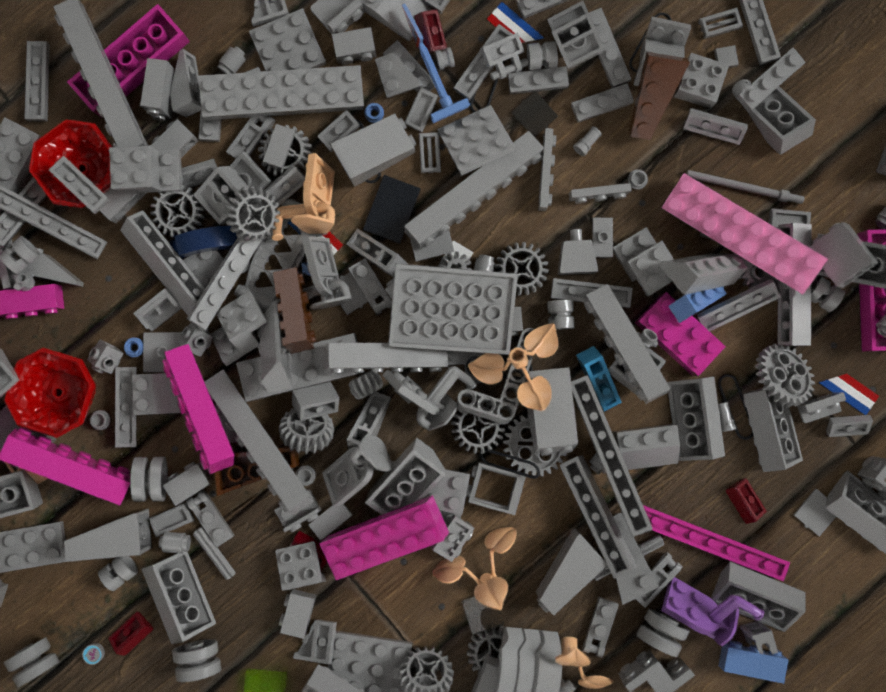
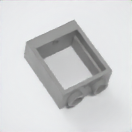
[466,462,526,515]

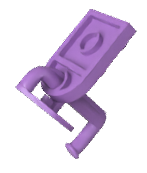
[661,577,764,646]

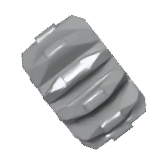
[438,251,472,270]
[349,371,383,399]

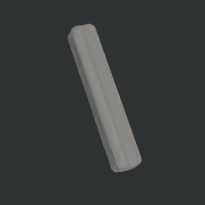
[193,527,236,580]

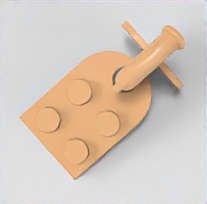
[271,153,335,241]

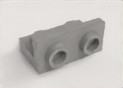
[797,392,846,423]
[274,489,322,533]
[431,514,474,562]

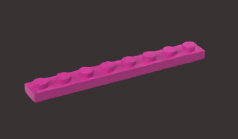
[643,505,790,582]

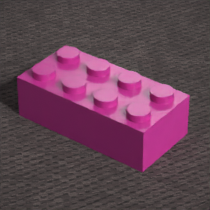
[635,292,726,376]

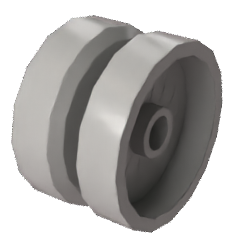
[131,457,168,502]
[636,609,690,657]
[3,637,60,688]
[172,639,222,682]

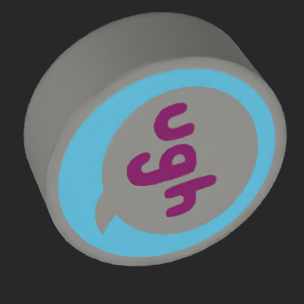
[82,643,105,665]

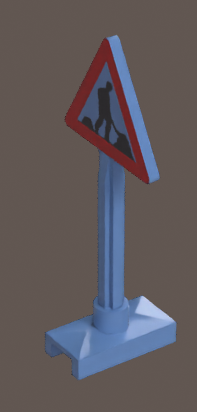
[402,4,470,123]

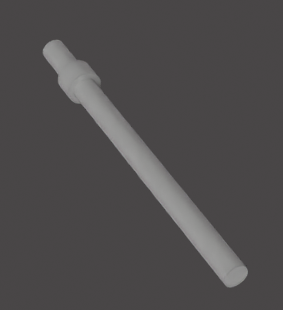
[686,170,804,204]

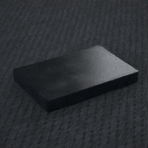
[363,175,421,244]

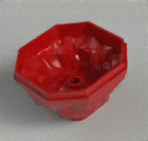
[29,119,112,208]
[4,348,96,438]

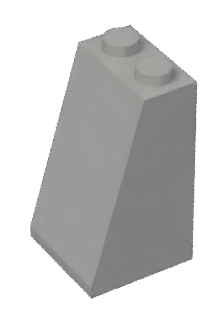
[331,114,417,187]
[525,367,578,455]
[62,508,152,562]
[536,528,607,615]

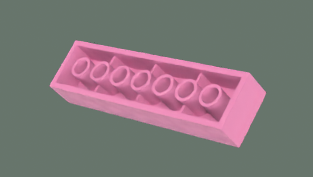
[661,173,828,295]

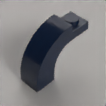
[170,226,238,259]

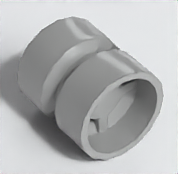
[527,41,558,70]
[0,236,40,275]
[811,276,845,312]
[547,300,575,330]
[98,556,138,591]

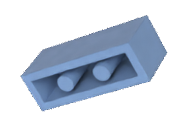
[668,287,727,323]
[718,641,789,684]

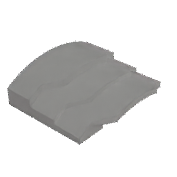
[494,626,562,692]

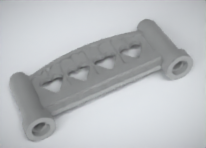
[234,198,327,313]

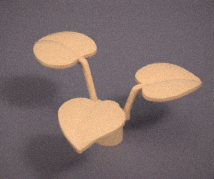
[468,323,558,411]
[432,527,517,610]
[555,637,614,689]

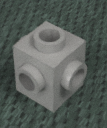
[179,322,213,357]
[87,339,124,374]

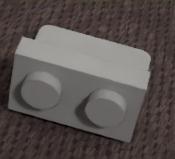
[311,0,364,34]
[857,456,886,500]

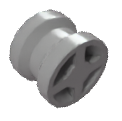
[435,47,455,70]

